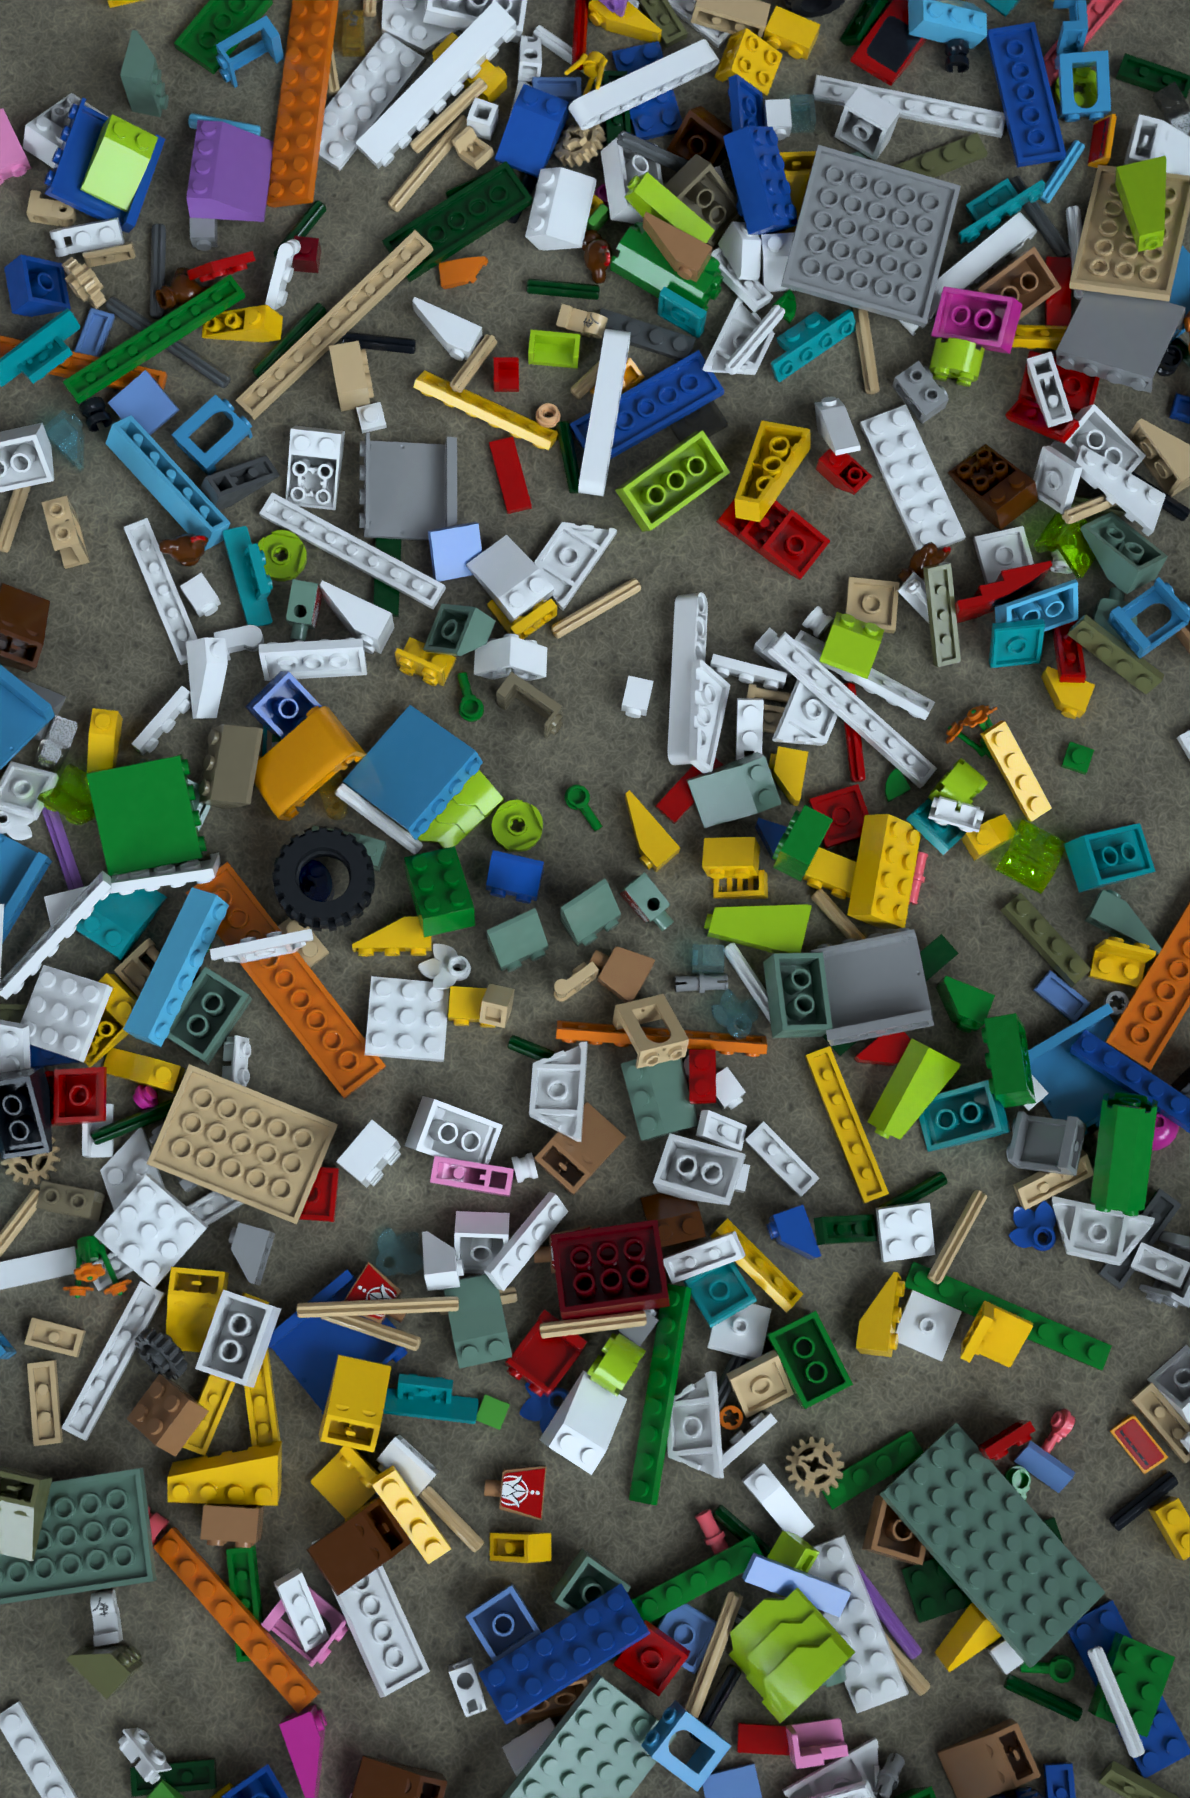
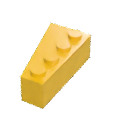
[734,420,811,522]
[167,1441,282,1506]

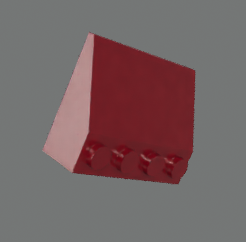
[551,1219,670,1320]

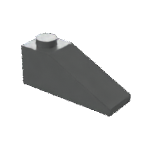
[199,455,280,511]

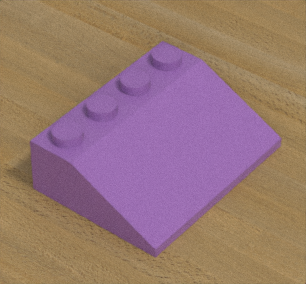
[186,120,274,222]

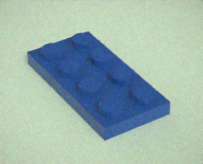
[612,41,682,140]

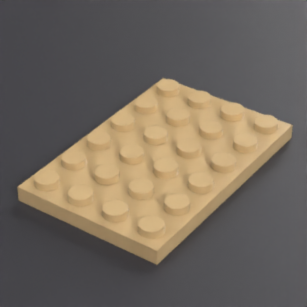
[1069,165,1190,302]
[146,1064,338,1224]

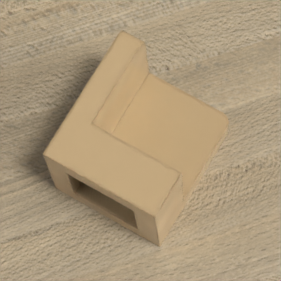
[479,984,515,1028]

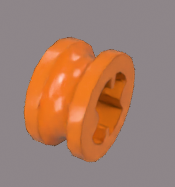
[719,1405,743,1430]

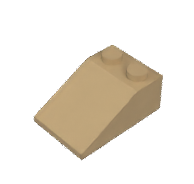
[1128,418,1190,497]

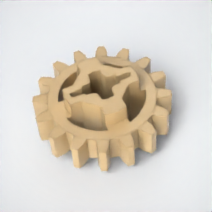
[554,123,606,168]
[62,257,106,309]
[1,1137,61,1186]
[785,1436,844,1498]

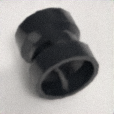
[945,39,969,73]
[1156,344,1183,377]
[79,397,112,432]

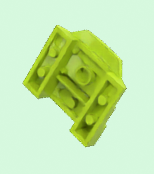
[417,770,504,849]
[728,1587,855,1723]

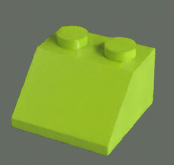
[819,612,884,679]

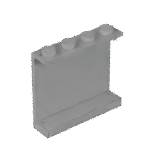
[1056,291,1186,393]
[359,432,457,540]
[811,927,935,1046]

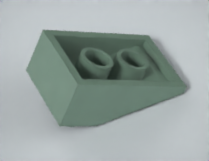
[1080,511,1168,594]
[687,752,782,828]
[560,878,621,947]
[487,908,549,972]
[444,1273,512,1369]

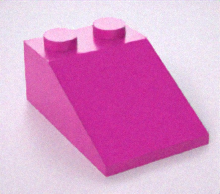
[931,286,1023,354]
[279,1704,327,1798]

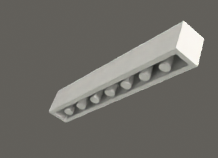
[355,0,517,169]

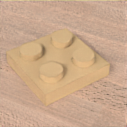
[845,577,900,633]
[727,1349,794,1418]

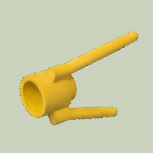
[564,51,608,96]

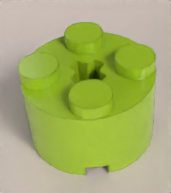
[929,338,985,387]
[928,758,988,811]
[587,1333,646,1397]

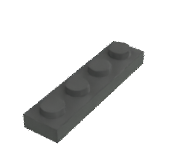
[599,308,696,361]
[1097,1189,1181,1290]

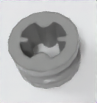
[1103,991,1129,1015]

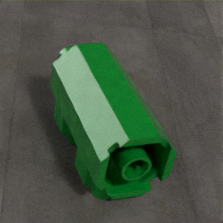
[610,221,723,311]
[1090,1092,1158,1216]

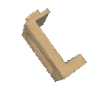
[42,496,90,569]
[612,994,689,1069]

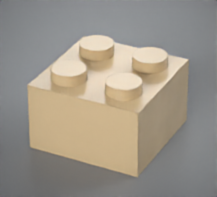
[329,341,374,411]

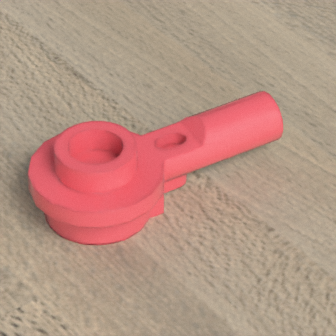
[1041,1409,1075,1454]

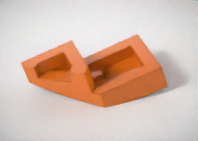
[439,256,488,289]

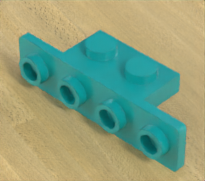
[958,178,1045,244]
[0,309,81,387]
[771,309,856,382]
[222,526,273,627]
[383,1374,479,1424]

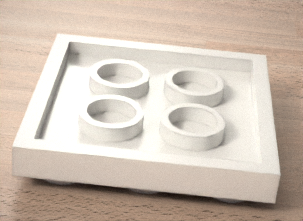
[20,965,113,1063]
[364,976,449,1062]
[94,1173,209,1288]

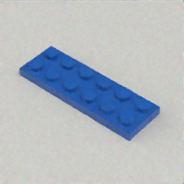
[986,22,1066,168]
[728,74,765,218]
[570,350,724,459]
[478,1583,651,1724]
[1067,1599,1190,1778]

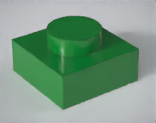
[1061,741,1094,775]

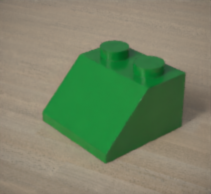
[936,976,995,1033]

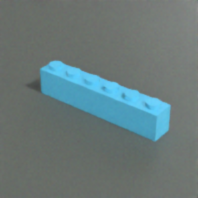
[105,415,230,551]
[123,887,229,1047]

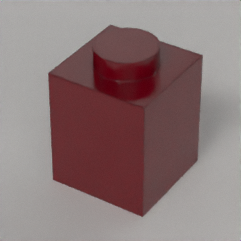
[292,236,321,273]

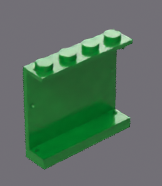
[86,754,207,876]

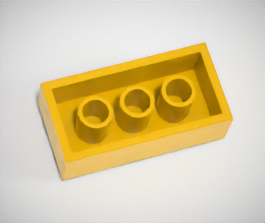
[847,814,921,929]

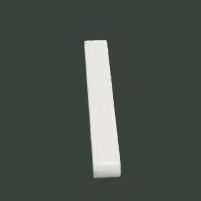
[568,39,719,130]
[898,212,1037,336]
[578,329,631,497]
[667,592,708,765]

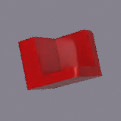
[493,357,519,392]

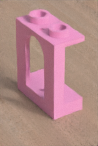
[261,1586,349,1667]

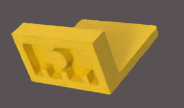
[714,28,783,96]
[487,599,557,640]
[395,637,456,687]
[1088,937,1156,988]
[960,1300,1033,1367]
[311,1446,380,1519]

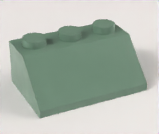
[120,30,169,117]
[621,1058,699,1141]

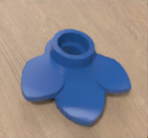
[1008,1201,1056,1251]
[519,1382,569,1433]

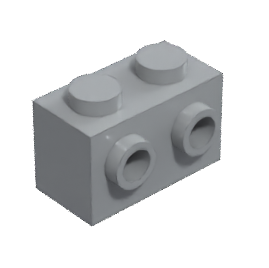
[892,361,949,424]

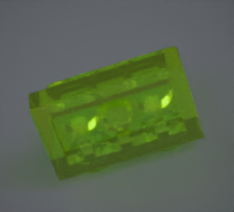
[1033,513,1096,579]
[37,764,96,825]
[995,820,1066,894]

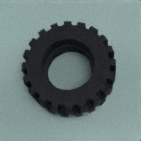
[272,826,375,932]

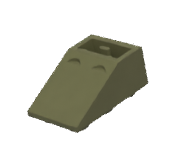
[0,1466,52,1561]

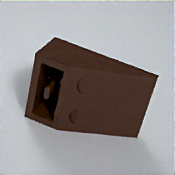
[948,444,1039,530]
[0,583,50,673]
[306,1497,411,1596]
[351,1755,448,1798]

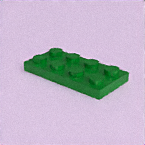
[174,0,273,75]

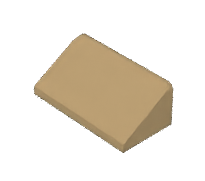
[83,241,136,268]

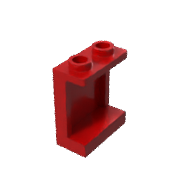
[505,1309,588,1397]

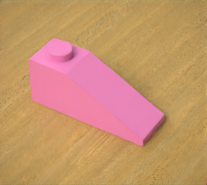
[430,1156,514,1197]

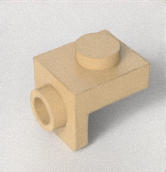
[452,126,495,170]

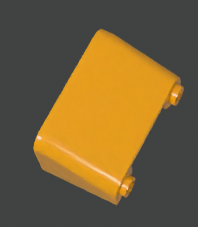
[254,706,367,821]

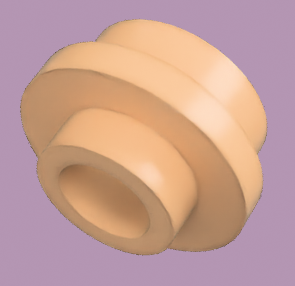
[535,403,561,428]

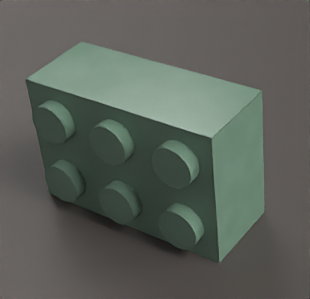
[763,952,833,1038]
[167,967,253,1065]

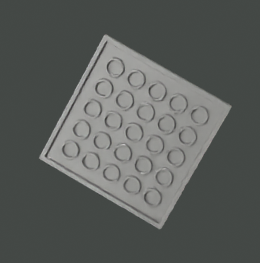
[781,145,961,327]

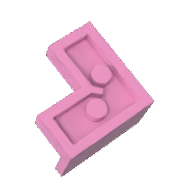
[786,1718,849,1769]

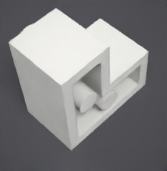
[474,634,547,681]

